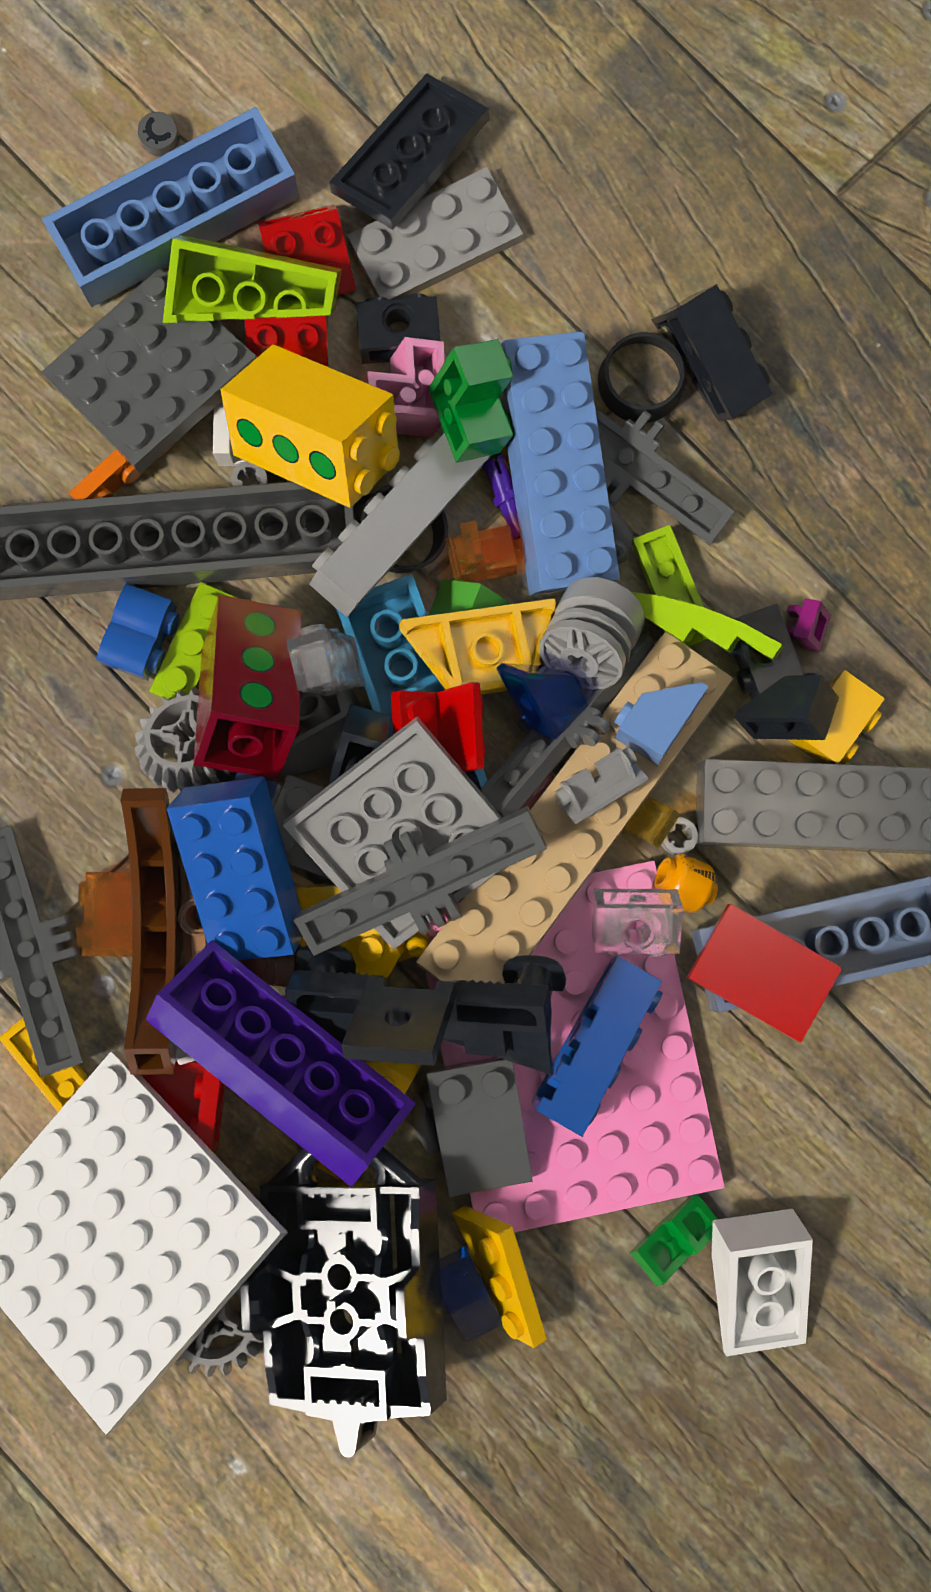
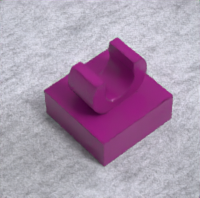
[786,598,831,652]

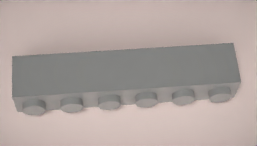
[309,425,493,617]

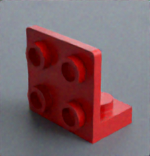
[258,204,356,295]
[245,315,329,367]
[391,682,486,773]
[142,1060,226,1153]

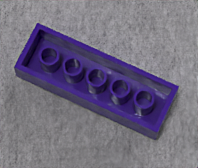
[146,940,416,1187]

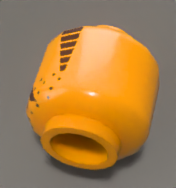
[654,853,718,913]

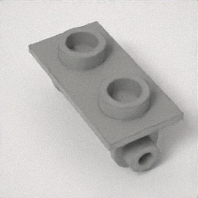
[555,747,649,824]

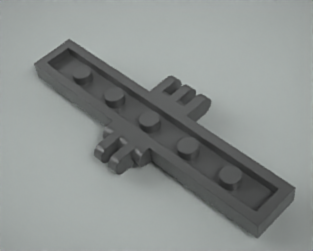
[595,408,735,546]
[480,634,655,817]
[293,806,547,956]
[0,825,84,1077]

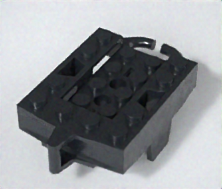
[240,1147,447,1457]

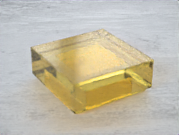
[624,796,680,849]

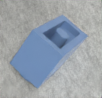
[614,682,709,766]

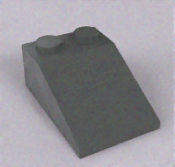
[427,1057,533,1197]

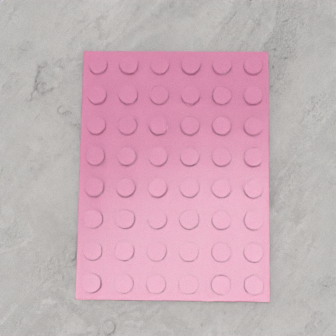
[426,861,725,1232]

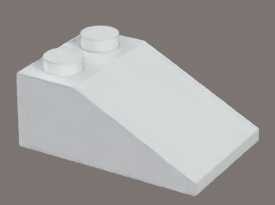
[712,1209,813,1356]

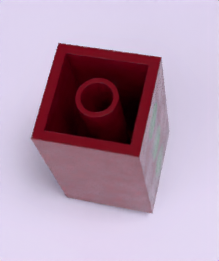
[193,594,302,779]

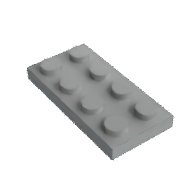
[347,167,523,300]

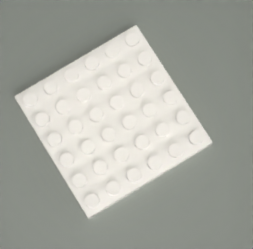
[0,1051,287,1435]

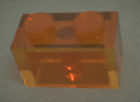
[77,872,133,957]

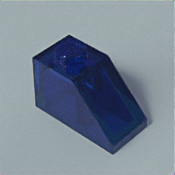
[496,663,588,740]
[440,1246,502,1342]

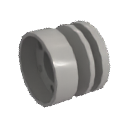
[540,577,645,689]

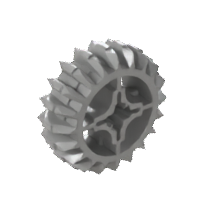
[134,687,233,794]
[175,1288,264,1378]

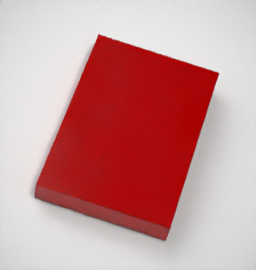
[686,904,842,1043]

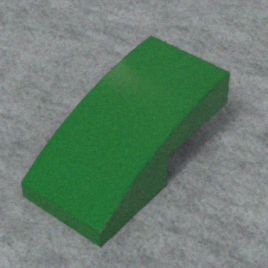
[629,1194,718,1286]

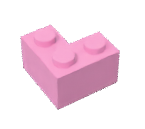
[361,337,445,437]

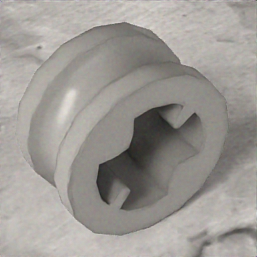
[231,461,269,487]
[659,817,698,855]

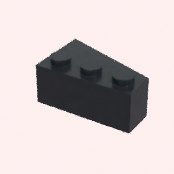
[651,284,772,422]

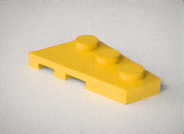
[452,1205,547,1348]

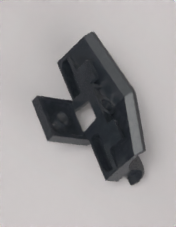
[285,945,567,1075]

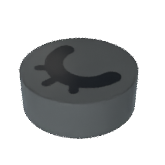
[138,112,179,156]

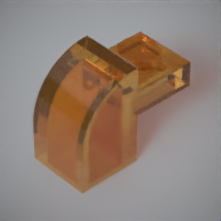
[445,521,517,582]

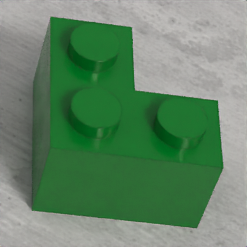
[428,339,513,463]

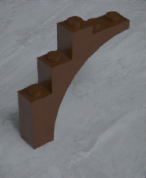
[120,788,183,1075]

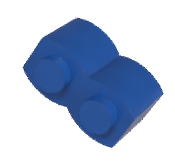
[96,584,180,681]

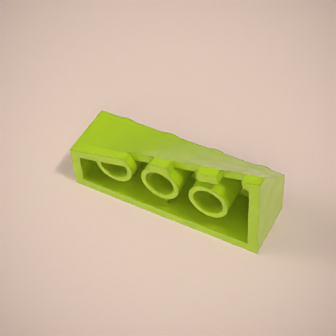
[163,235,342,323]

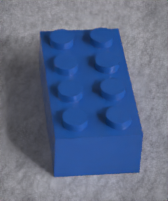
[167,777,303,961]

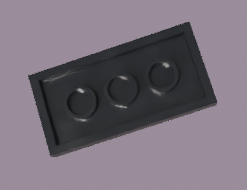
[329,73,490,230]

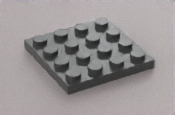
[41,268,257,474]

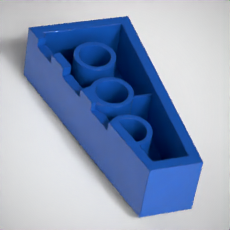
[531,955,663,1137]

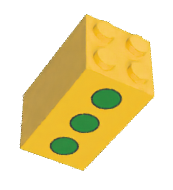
[220,344,400,508]

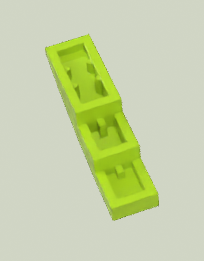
[631,592,784,662]

